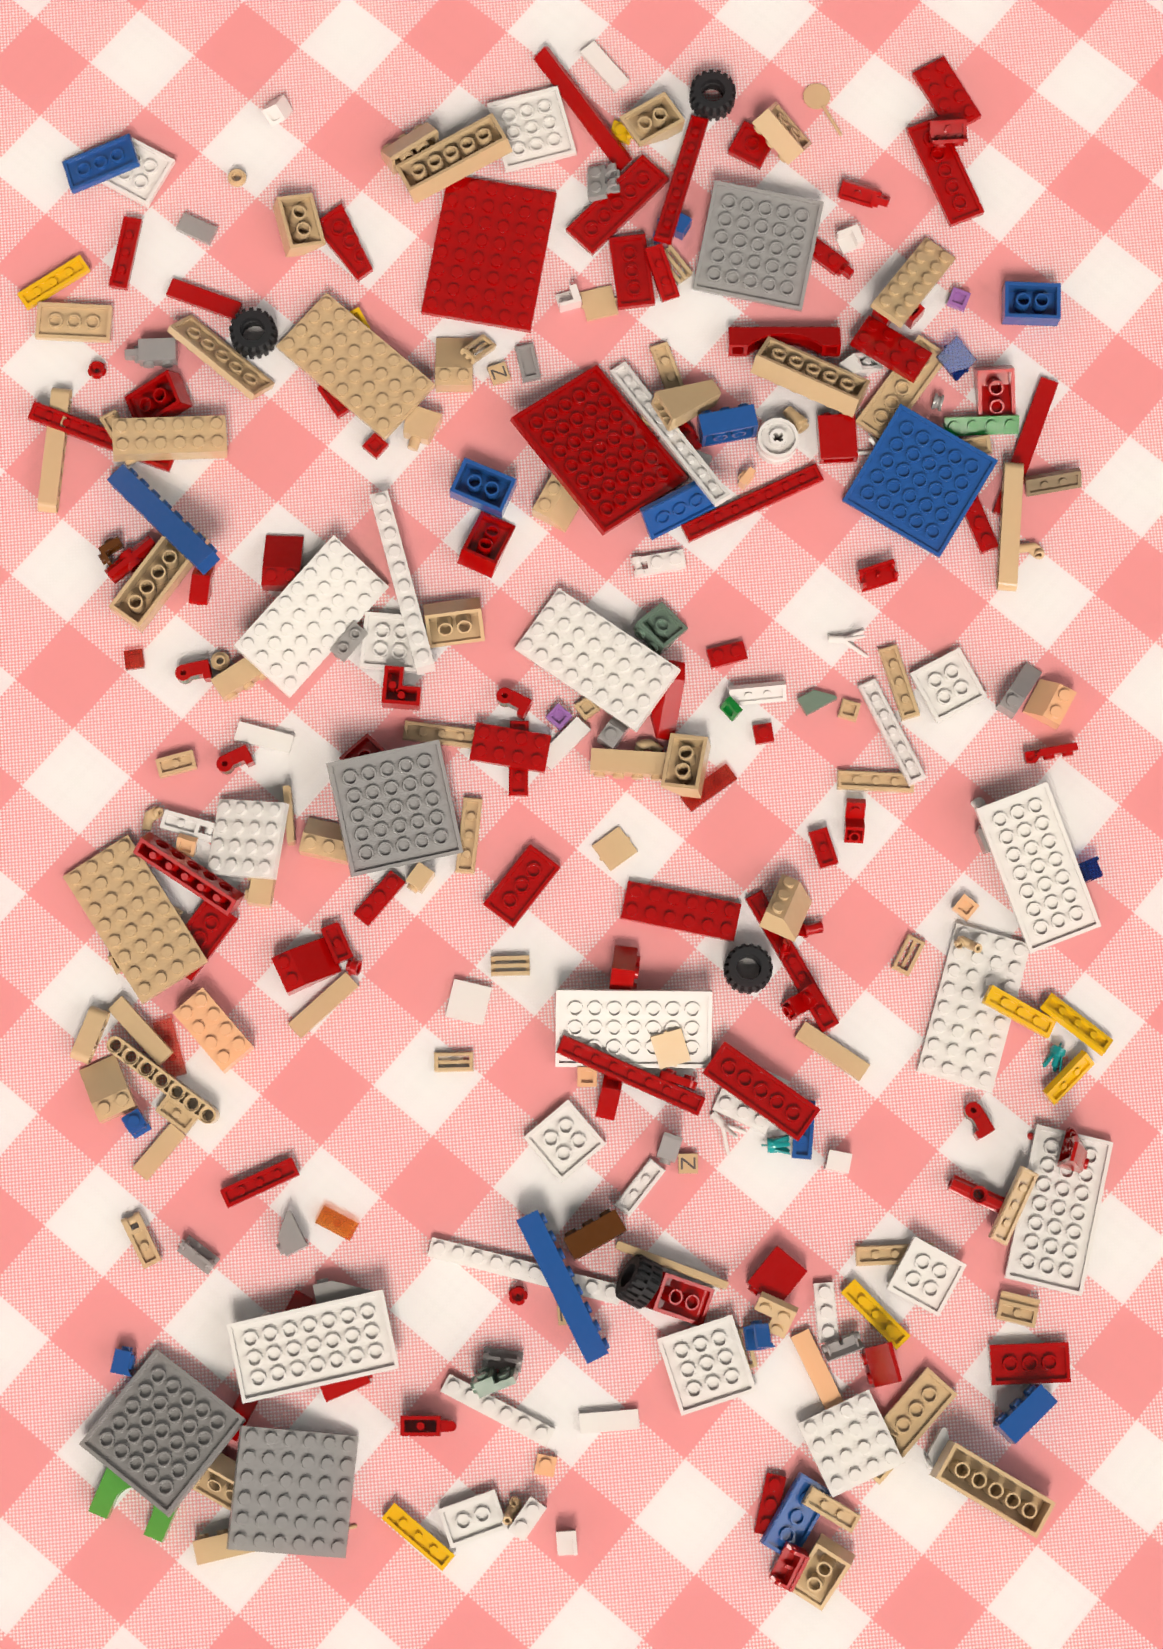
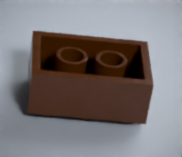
[563,1208,627,1261]

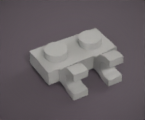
[587,163,620,202]

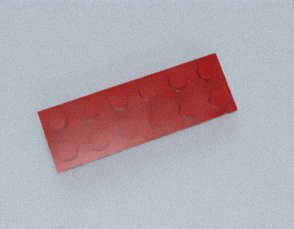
[906,115,984,227]
[566,154,669,256]
[621,881,741,942]
[702,1041,821,1142]

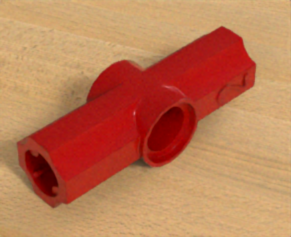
[104,535,156,584]
[947,1174,1005,1214]

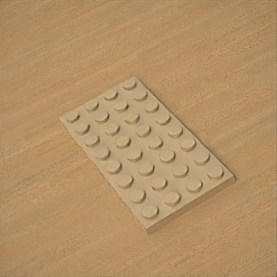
[276,292,436,440]
[63,835,209,1004]

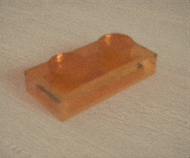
[315,1205,359,1241]

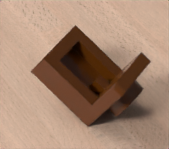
[98,536,124,566]

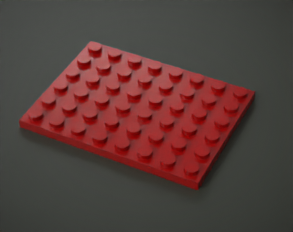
[421,177,557,333]
[510,365,689,536]

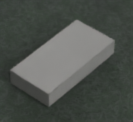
[176,213,218,246]
[515,343,541,383]

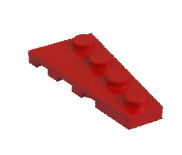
[319,203,373,282]

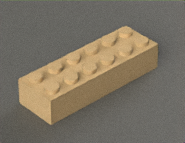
[395,113,513,204]
[750,336,870,417]
[111,415,227,462]
[109,520,209,633]
[929,1440,1056,1538]

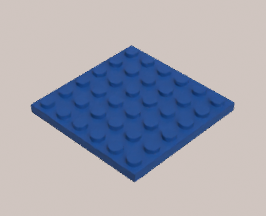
[842,404,998,558]

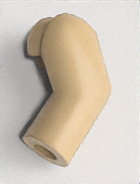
[1019,542,1045,559]
[634,739,664,752]
[142,806,164,831]
[954,936,982,953]
[503,1496,521,1525]

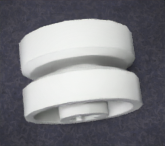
[756,418,799,465]

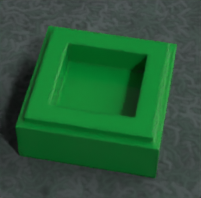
[720,696,743,721]

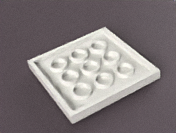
[487,86,577,173]
[207,799,289,880]
[657,1315,757,1416]
[797,1389,904,1498]

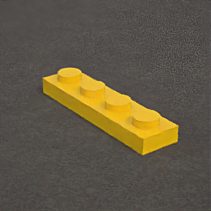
[17,255,91,311]
[982,985,1056,1038]
[1040,992,1114,1056]
[840,1279,910,1350]
[382,1503,455,1571]

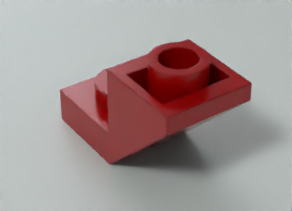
[189,565,215,605]
[844,798,866,844]
[780,983,824,1021]
[595,1075,622,1121]

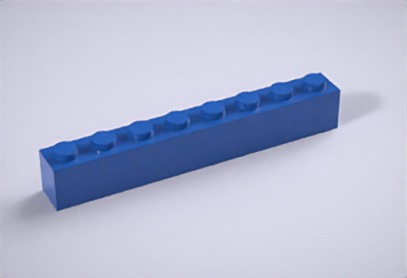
[107,464,220,575]
[516,1210,610,1364]

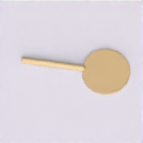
[803,83,842,136]

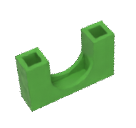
[88,1468,180,1542]

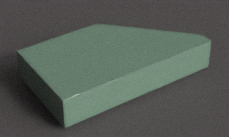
[797,690,837,716]

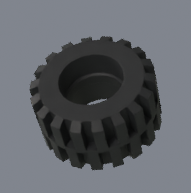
[689,69,736,121]
[229,307,278,359]
[723,943,773,994]
[615,1254,663,1309]

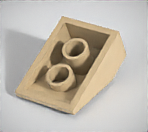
[619,92,685,147]
[435,338,473,392]
[79,1055,138,1124]
[793,1533,856,1611]

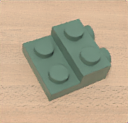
[633,602,688,655]
[470,1366,518,1398]

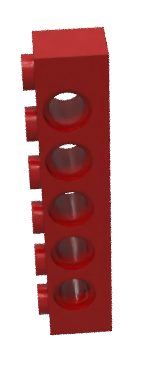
[133,832,245,916]

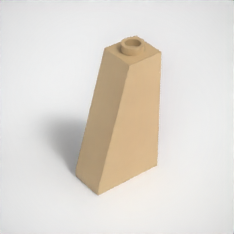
[651,379,721,431]

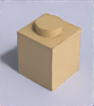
[405,862,435,894]

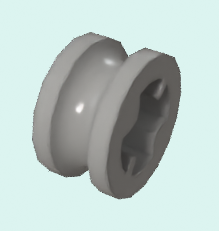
[931,393,945,411]

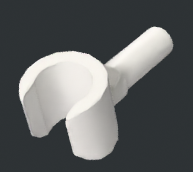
[971,797,987,809]

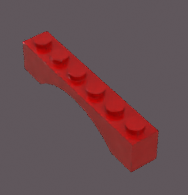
[727,326,841,356]

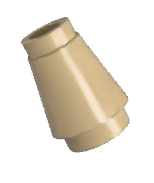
[783,406,809,434]

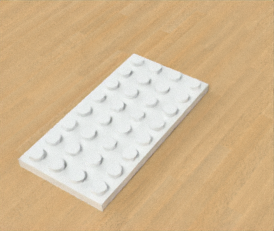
[233,535,389,698]
[514,588,681,732]
[975,782,1101,953]
[916,923,1029,1093]
[555,989,712,1068]
[1004,1124,1113,1296]
[227,1289,400,1404]

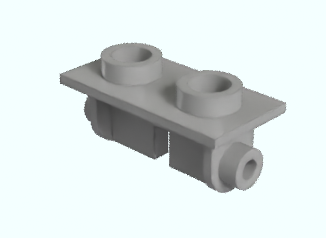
[330,621,368,662]
[177,1235,220,1275]
[821,1331,864,1362]
[482,1347,524,1372]

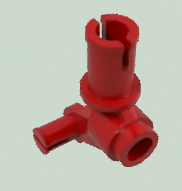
[779,921,824,960]

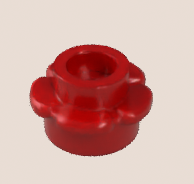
[88,361,106,379]
[346,957,362,976]
[509,1286,528,1305]

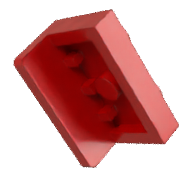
[929,119,969,147]

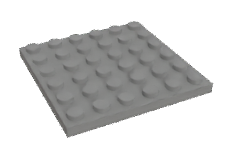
[693,180,824,312]
[326,740,463,877]
[79,1349,246,1517]
[226,1426,358,1558]

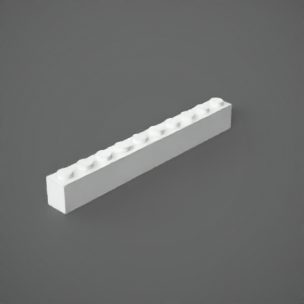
[370,490,436,675]

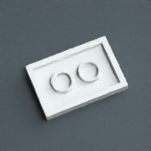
[438,1489,508,1548]

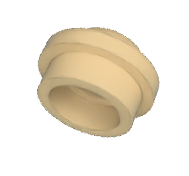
[228,169,246,187]
[211,652,230,671]

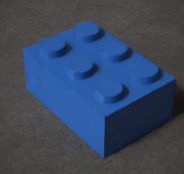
[1002,281,1061,326]
[697,403,758,447]
[450,458,517,519]
[993,1384,1058,1444]

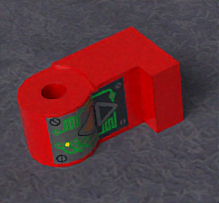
[175,659,213,684]
[496,687,533,720]
[216,745,255,775]
[963,1102,995,1141]

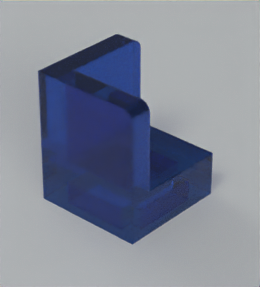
[1078,856,1103,883]

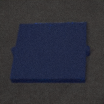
[936,336,976,381]

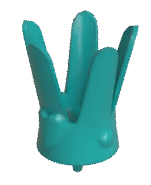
[1042,1043,1066,1072]
[761,1135,790,1155]

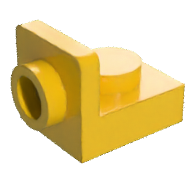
[611,120,633,145]

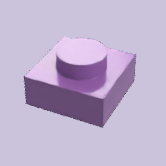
[946,287,971,312]
[546,703,572,731]

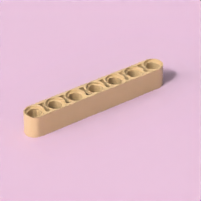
[37,387,72,513]
[996,462,1024,591]
[106,1036,220,1124]

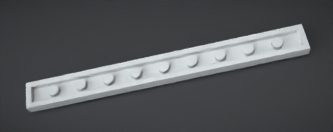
[610,362,731,507]
[427,1237,620,1305]

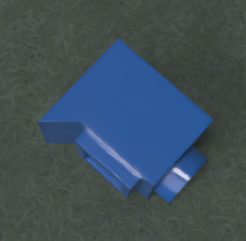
[121,1108,152,1139]
[743,1320,775,1351]
[110,1346,136,1377]

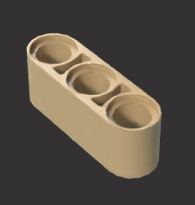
[70,1005,110,1065]

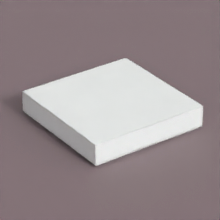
[445,979,492,1026]

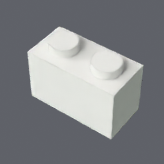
[508,1496,547,1542]

